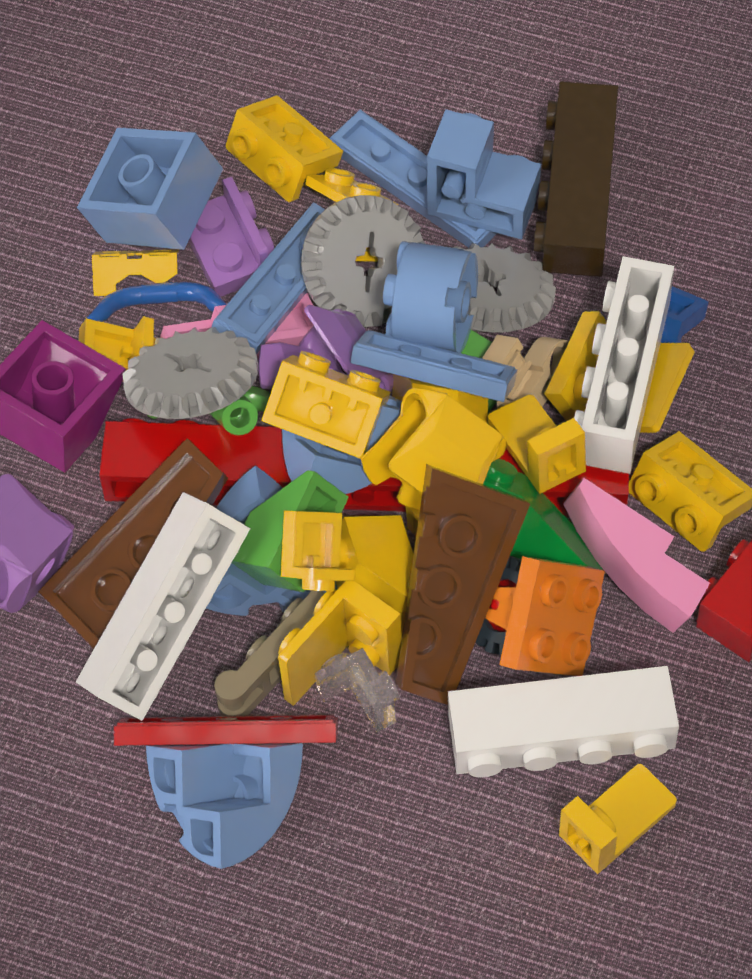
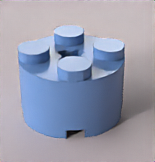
[383,241,478,353]

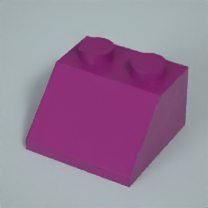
[0,320,126,473]

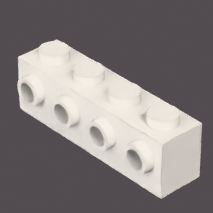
[574,256,674,474]
[76,492,250,721]
[448,666,679,777]

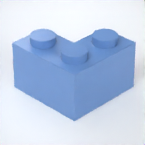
[427,109,541,240]

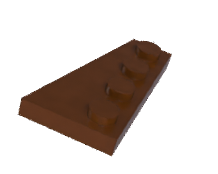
[38,438,228,649]
[396,464,530,705]

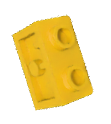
[226,95,343,202]
[261,351,391,459]
[629,431,752,552]

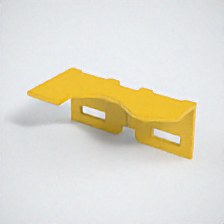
[92,249,179,296]

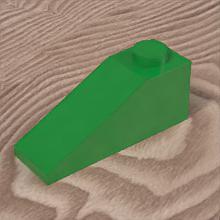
[483,459,603,570]

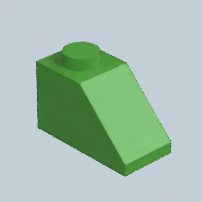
[231,470,349,592]

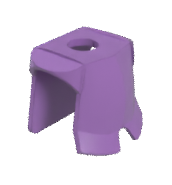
[258,305,394,392]
[0,474,74,613]

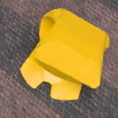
[361,388,506,511]

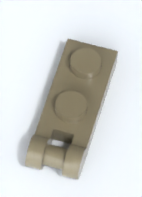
[214,590,325,716]

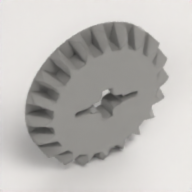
[301,195,426,327]
[453,243,556,332]
[122,327,259,419]

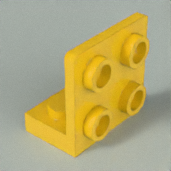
[544,311,695,433]
[278,581,402,706]

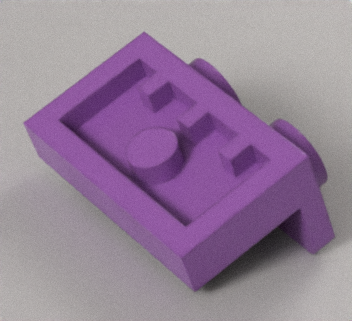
[189,177,274,297]

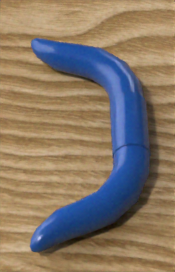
[87,282,227,322]

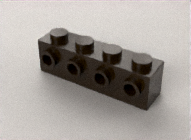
[534,81,618,277]

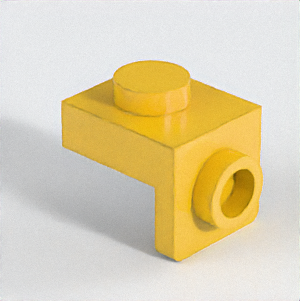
[78,316,156,382]
[281,510,355,591]

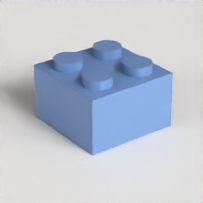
[77,128,223,250]

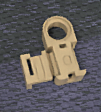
[482,335,569,409]

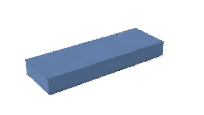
[350,330,518,402]

